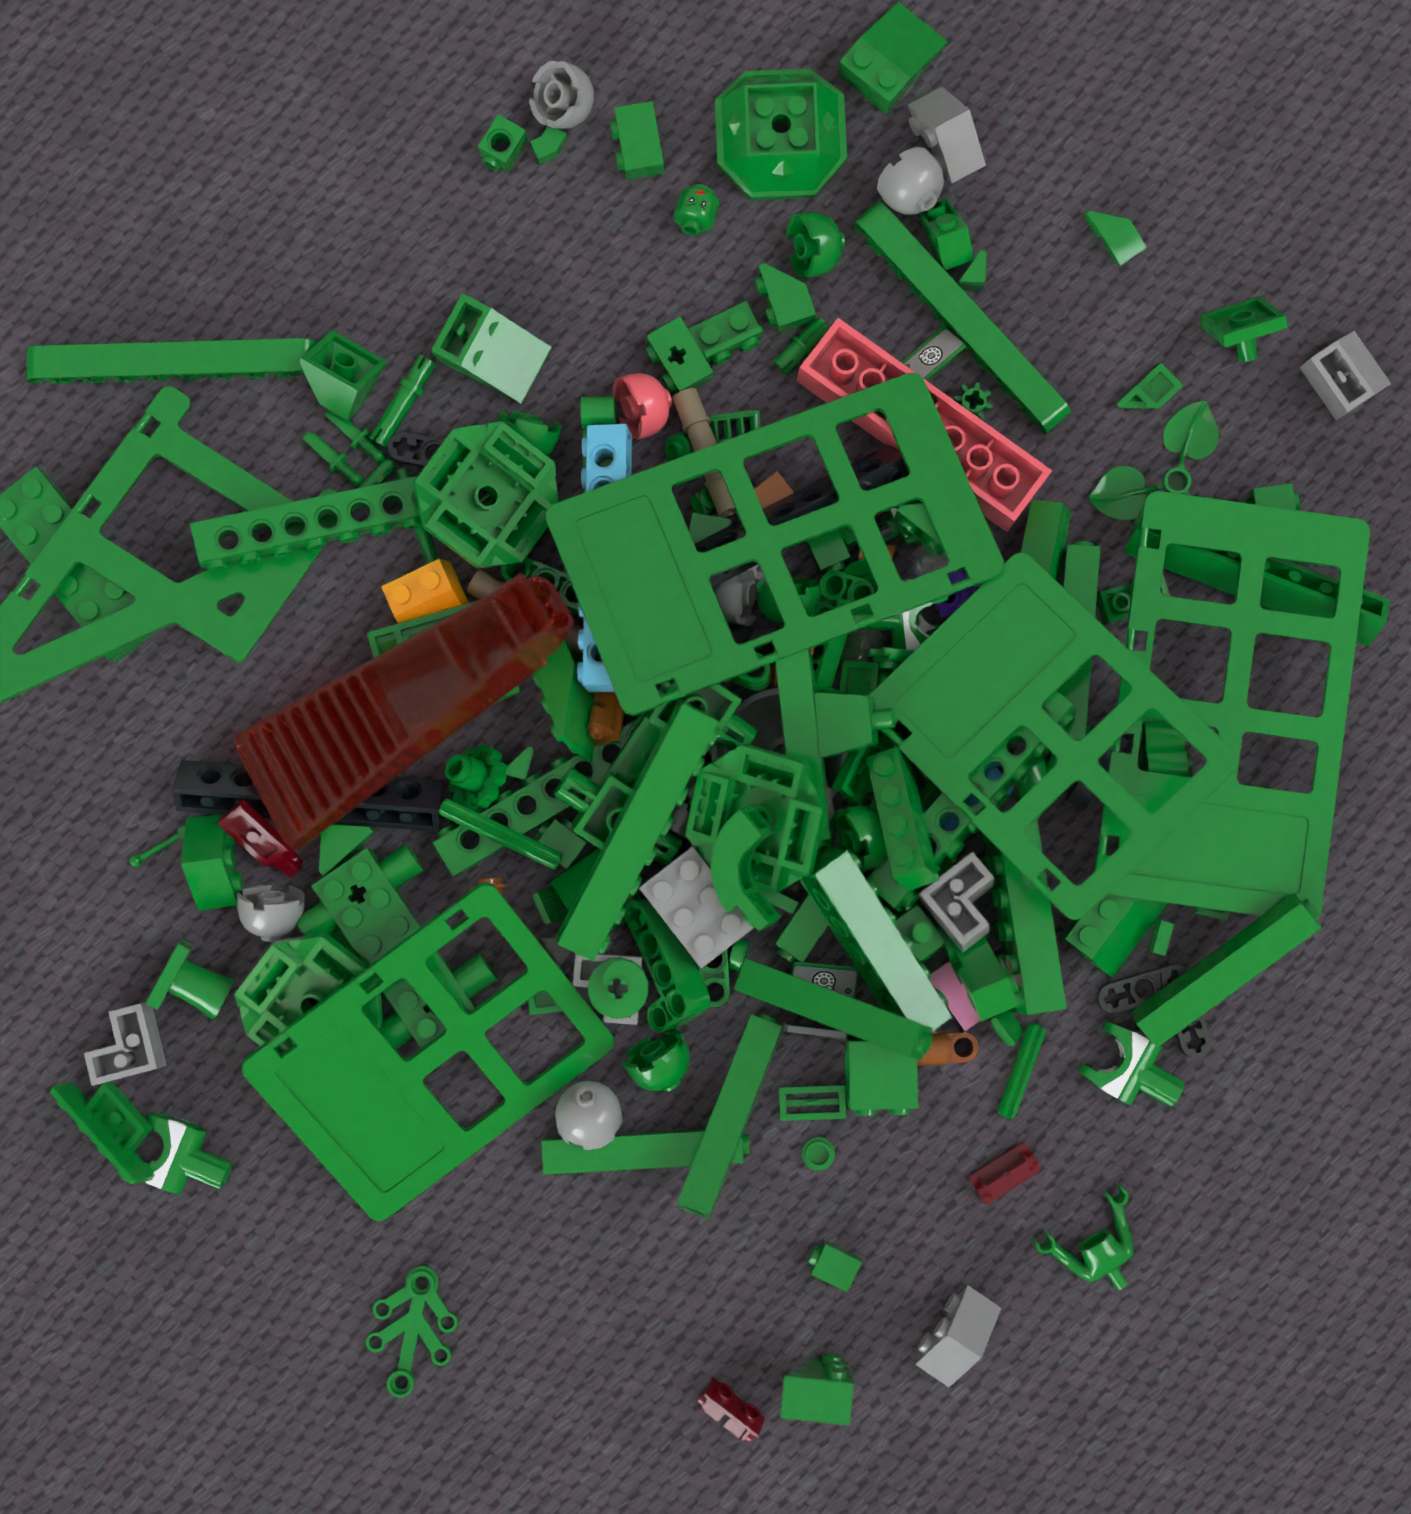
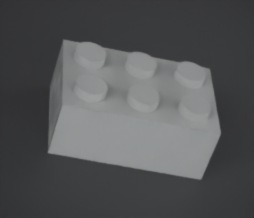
[639,847,754,968]

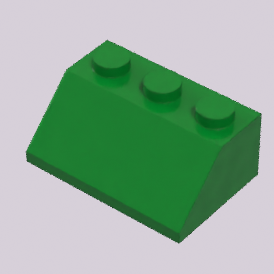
[1059,894,1168,978]

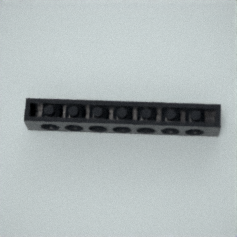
[694,445,909,588]
[172,760,445,832]

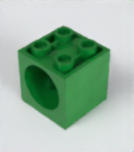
[845,1037,918,1116]

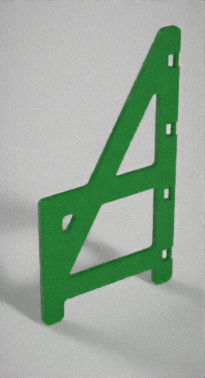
[0,386,338,704]

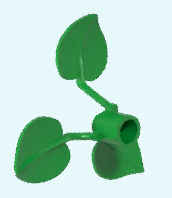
[1089,401,1219,520]

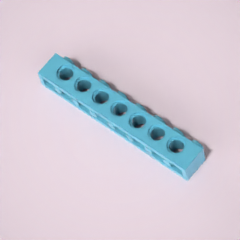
[577,424,632,692]

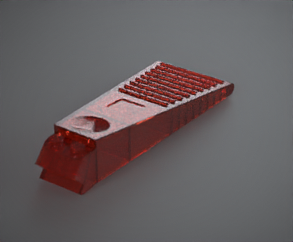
[234,573,573,850]

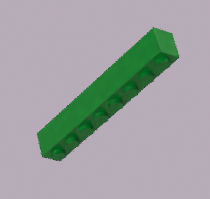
[1123,507,1390,647]
[556,699,720,962]

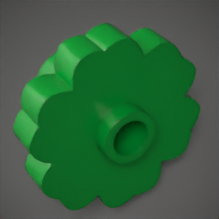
[445,744,507,811]

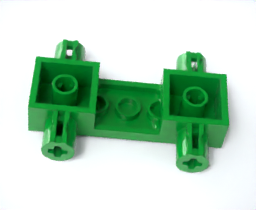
[553,679,757,866]
[297,843,498,1050]

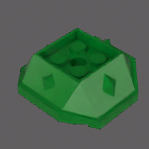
[715,69,847,200]
[412,421,558,568]
[685,744,827,894]
[234,933,383,1055]

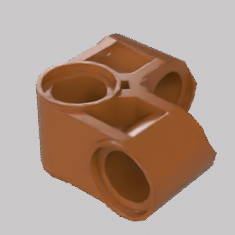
[917,1030,979,1066]

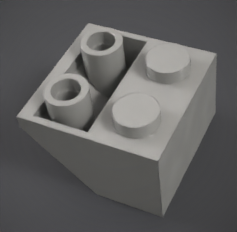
[1300,331,1391,421]

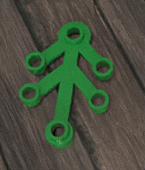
[366,1265,459,1398]

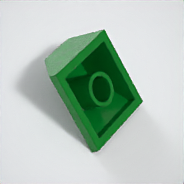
[299,330,388,420]

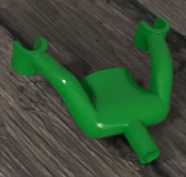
[1031,1183,1134,1290]

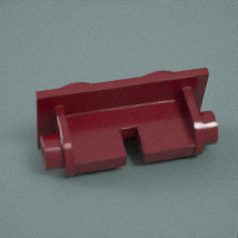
[968,1142,1041,1205]
[696,1378,765,1442]

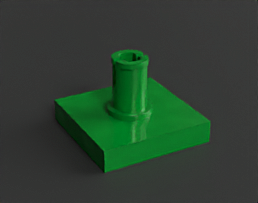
[1199,296,1288,362]

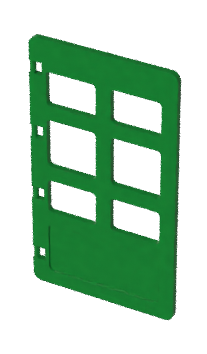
[546,373,1004,715]
[1094,491,1370,919]

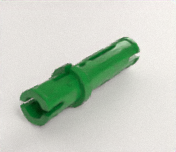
[368,354,437,449]

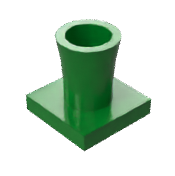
[146,937,236,1021]

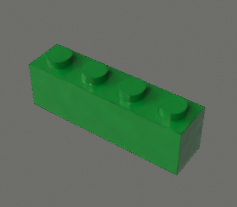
[866,746,939,891]

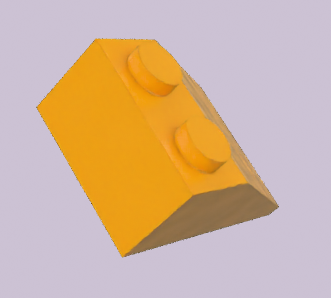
[381,559,469,624]

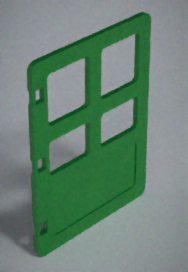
[869,553,1239,920]
[242,882,614,1221]

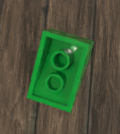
[837,2,948,115]

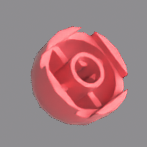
[612,373,672,440]

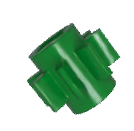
[953,382,993,421]

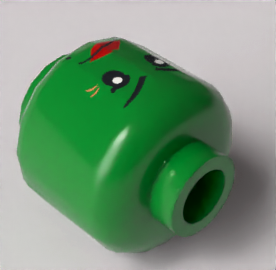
[673,184,720,236]

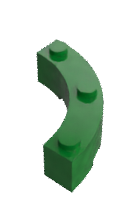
[918,852,1019,1022]

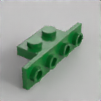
[50,1081,155,1185]

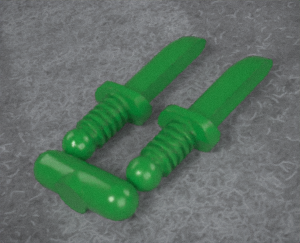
[302,410,396,488]

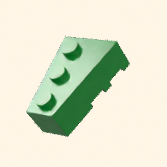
[781,1353,854,1425]

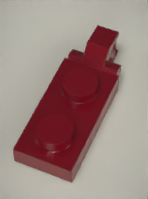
[218,800,303,878]

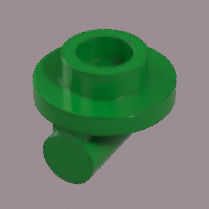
[665,432,693,461]

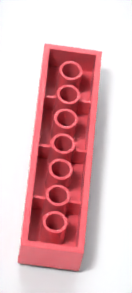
[796,318,1052,532]

